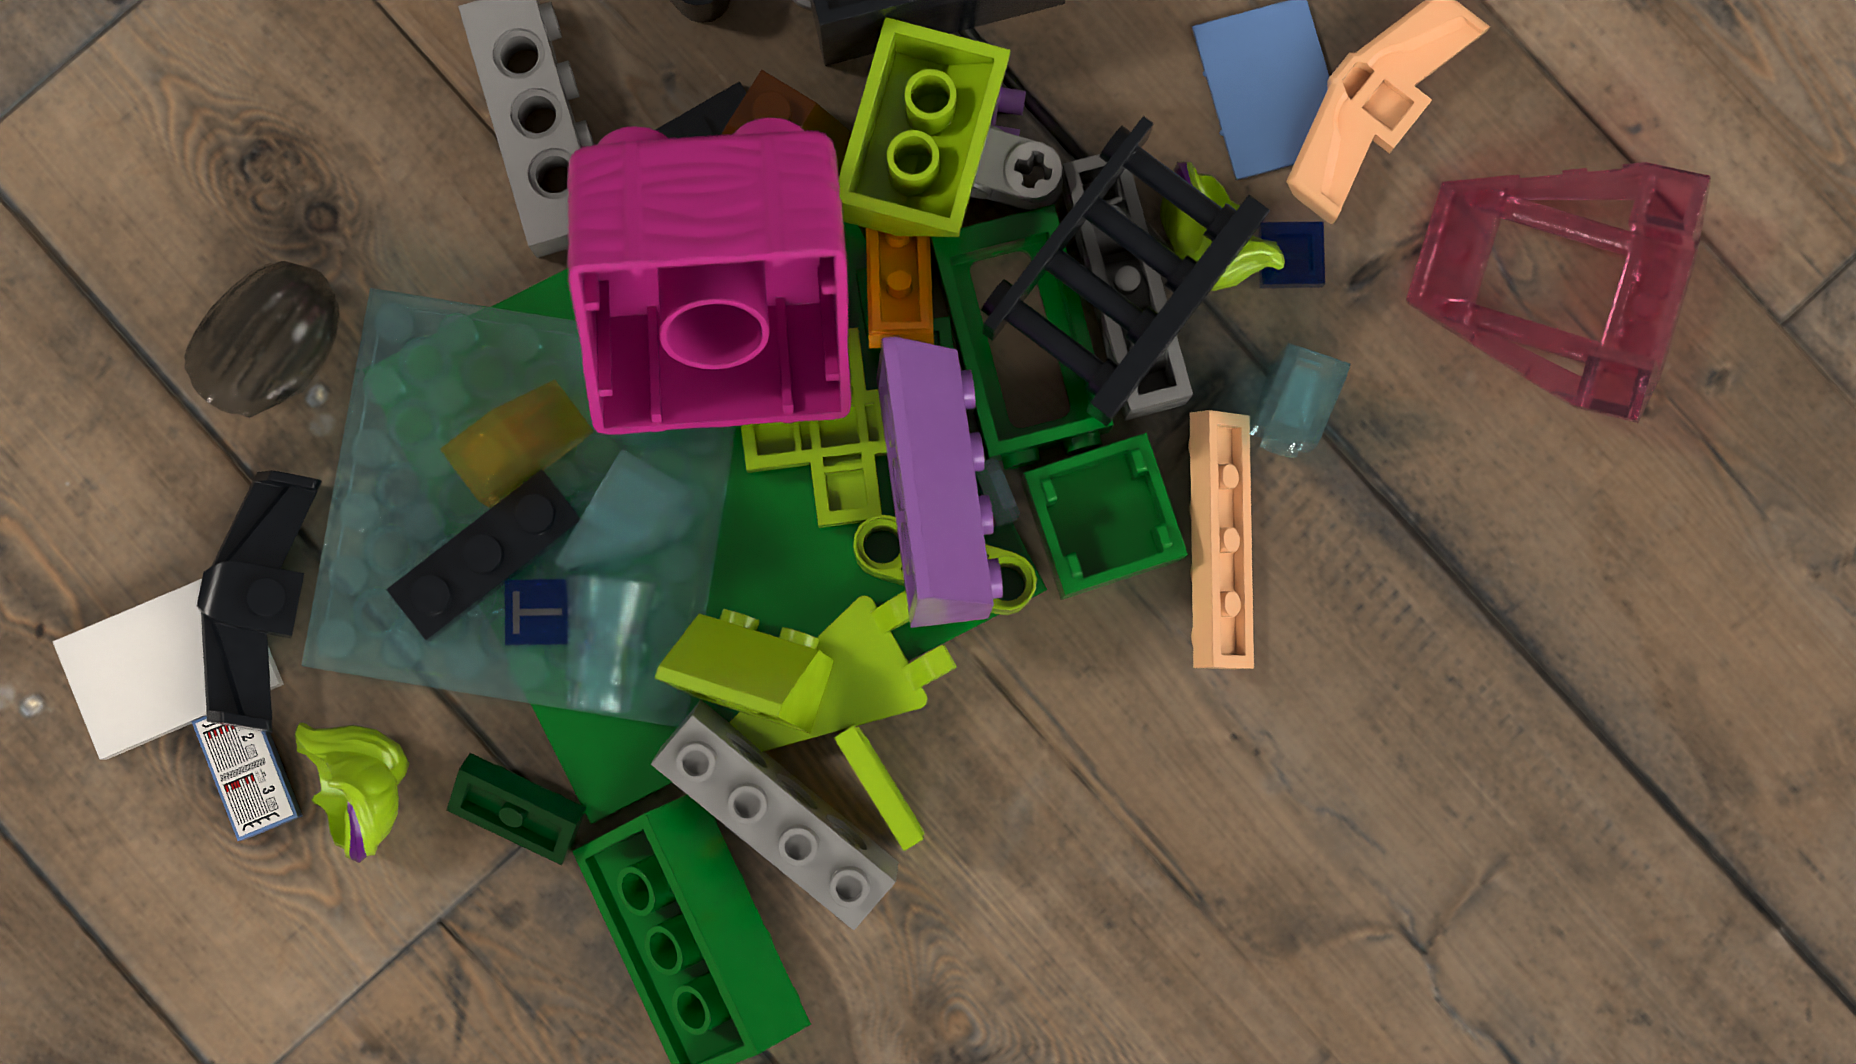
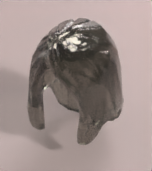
[184,261,340,418]

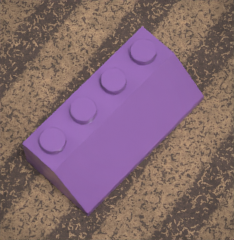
[876,336,1003,628]

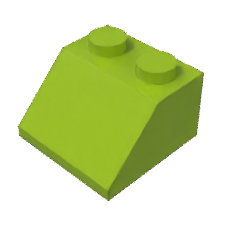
[655,609,834,734]

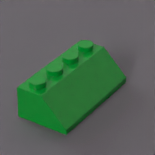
[572,795,811,1064]

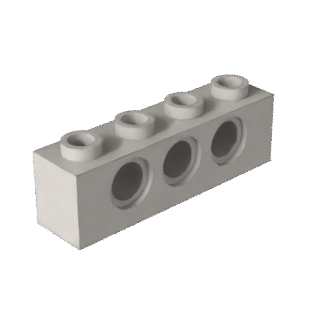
[458,0,594,258]
[1062,154,1193,421]
[651,700,899,930]

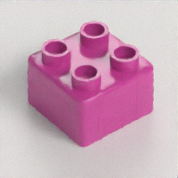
[567,118,851,435]

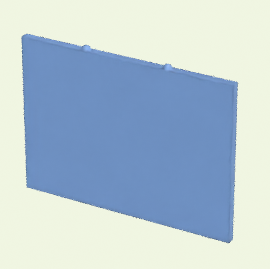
[1192,0,1329,181]

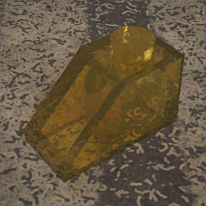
[440,379,595,509]

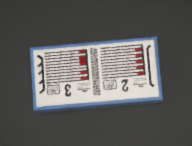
[192,716,303,841]

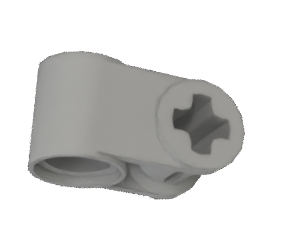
[970,125,1063,211]

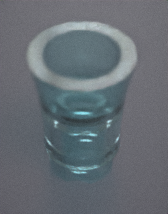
[565,573,657,713]

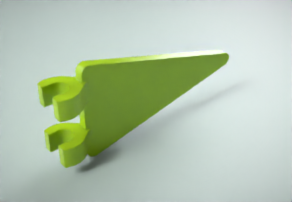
[729,591,957,752]

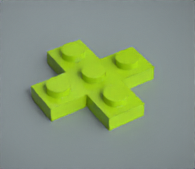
[741,327,887,528]

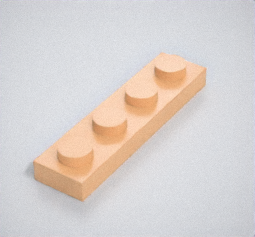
[1188,410,1254,669]

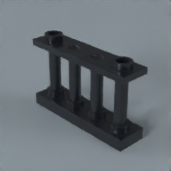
[981,116,1270,427]

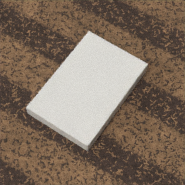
[53,579,284,760]

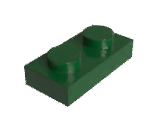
[446,753,586,866]

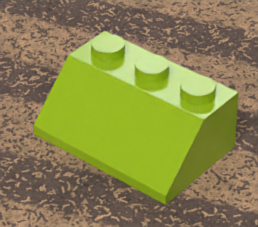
[838,17,1011,237]

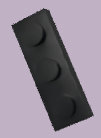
[386,469,584,642]

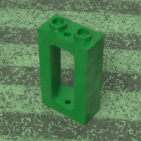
[930,204,1114,470]

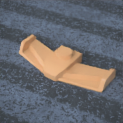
[1286,0,1490,224]

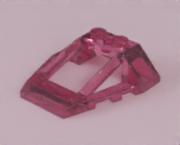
[1406,162,1711,423]

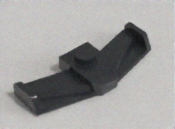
[197,470,322,733]

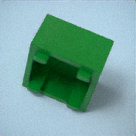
[1021,432,1188,600]

